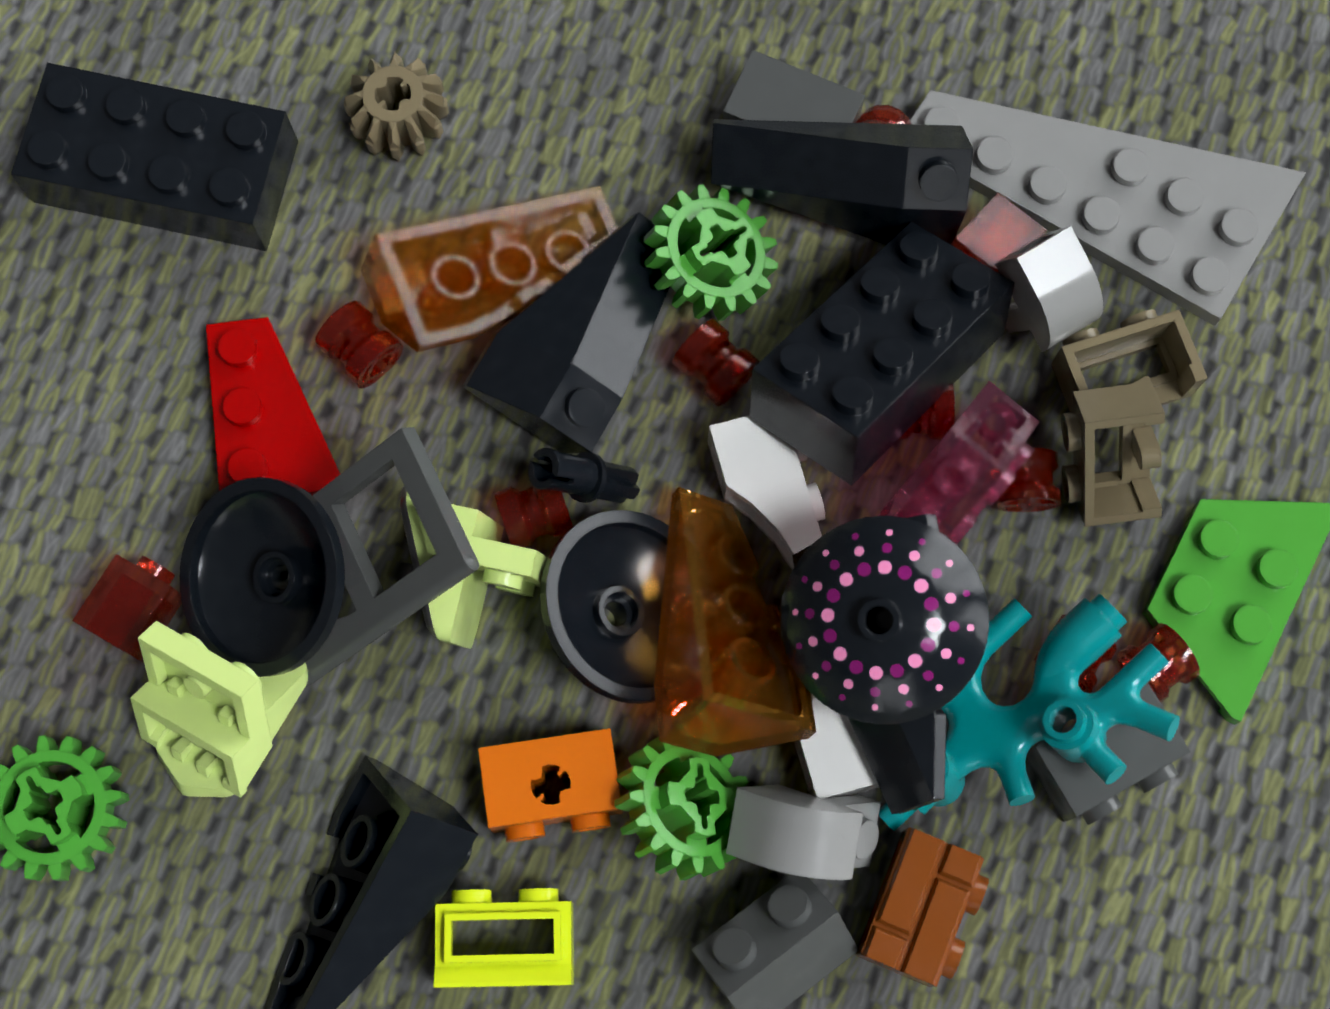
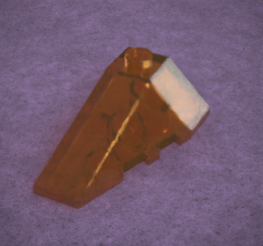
[360,186,618,352]
[654,487,816,757]

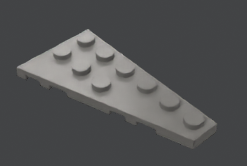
[908,90,1306,326]

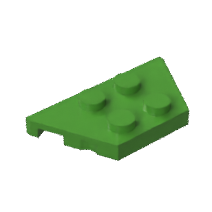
[1142,499,1330,725]

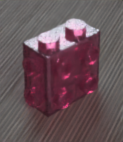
[877,381,1039,545]

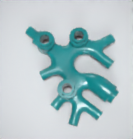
[879,593,1180,831]

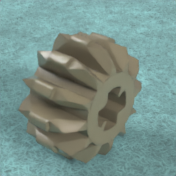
[344,52,449,162]

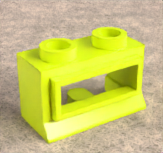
[433,888,574,988]

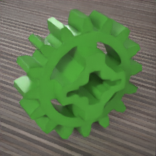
[644,184,778,321]
[614,731,748,880]
[0,735,130,882]

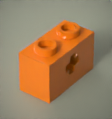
[478,728,623,842]

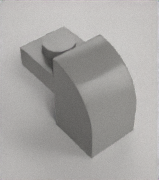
[995,226,1103,352]
[726,784,881,880]

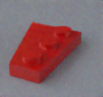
[206,317,341,496]

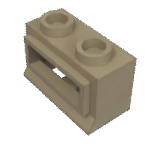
[1051,309,1208,412]
[1061,376,1165,527]

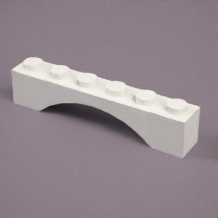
[708,415,879,798]

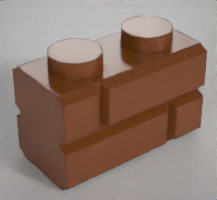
[855,827,989,987]

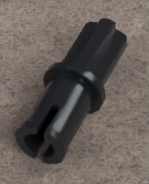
[528,448,640,503]

